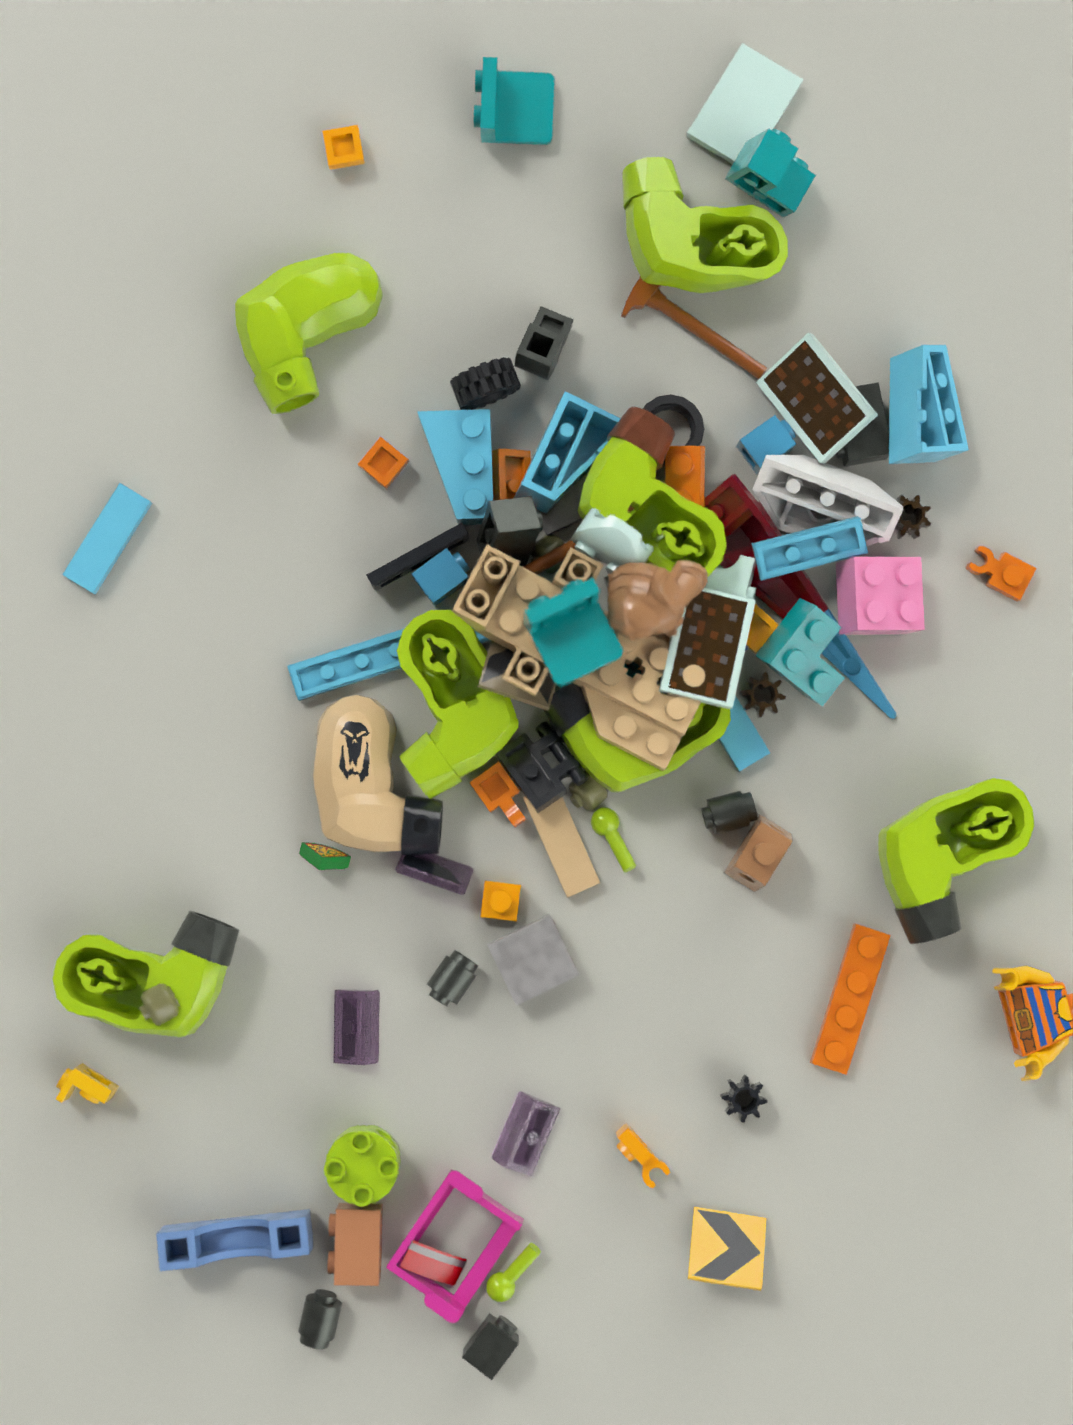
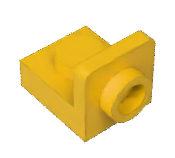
[55,1063,119,1104]

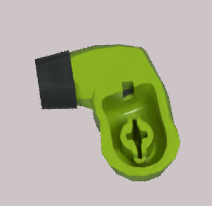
[878,778,1034,944]
[52,911,239,1037]

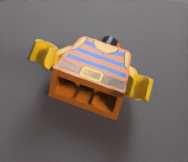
[992,965,1073,1081]

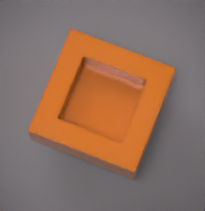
[358,436,409,489]

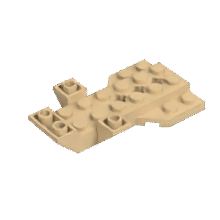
[452,545,705,771]

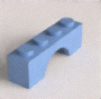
[156,1209,314,1271]

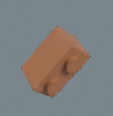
[327,1203,383,1286]

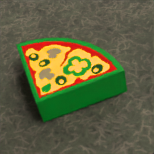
[299,842,351,870]

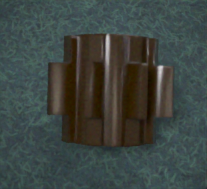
[895,495,931,539]
[739,672,786,718]

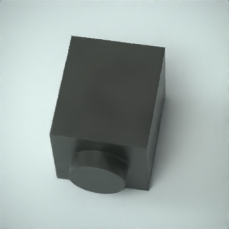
[462,1313,519,1380]

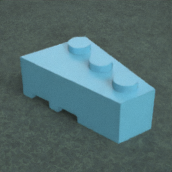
[889,345,969,464]
[514,391,621,514]
[417,409,493,525]

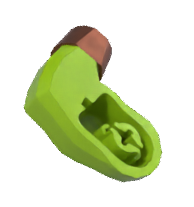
[578,407,726,576]

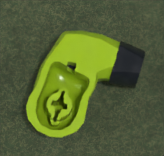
[543,682,731,793]

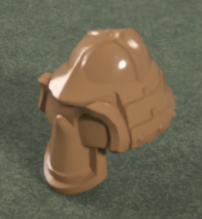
[607,561,708,641]

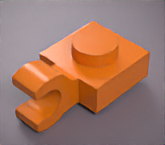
[469,762,527,828]

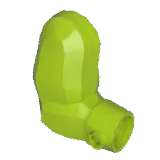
[622,157,788,293]
[235,253,382,414]
[397,610,519,799]

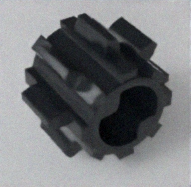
[720,1074,768,1123]

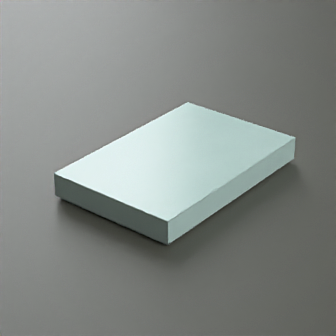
[686,43,803,164]

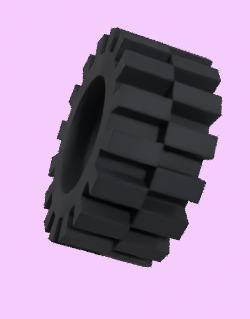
[450,357,521,410]

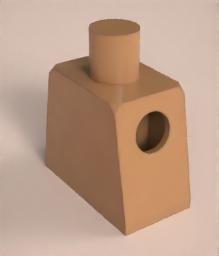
[724,814,793,892]

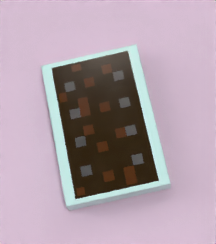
[756,333,878,464]
[659,588,756,709]

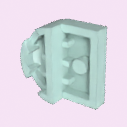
[570,508,654,574]

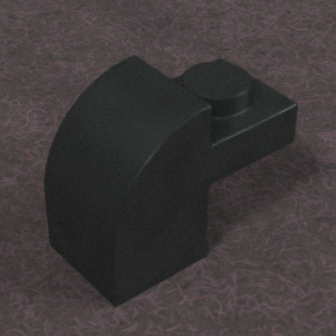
[514,306,574,380]

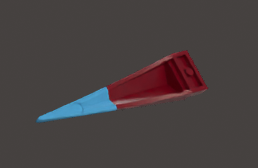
[704,474,896,719]

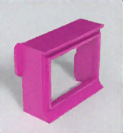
[386,1169,524,1323]

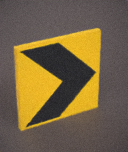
[687,1207,767,1291]

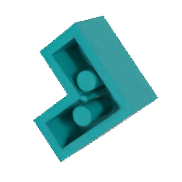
[725,128,816,217]
[755,598,845,707]

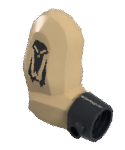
[313,695,443,855]

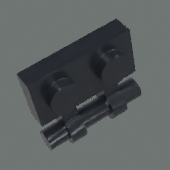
[496,721,588,814]

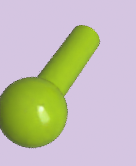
[591,807,637,873]
[486,1243,541,1302]

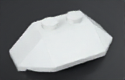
[752,455,904,546]

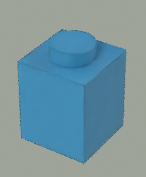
[736,415,796,475]
[412,548,470,607]

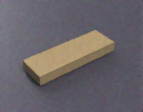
[523,797,600,898]

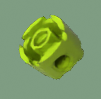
[324,1125,401,1207]

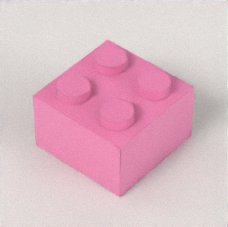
[836,557,925,635]

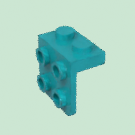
[474,57,555,145]
[523,578,623,686]

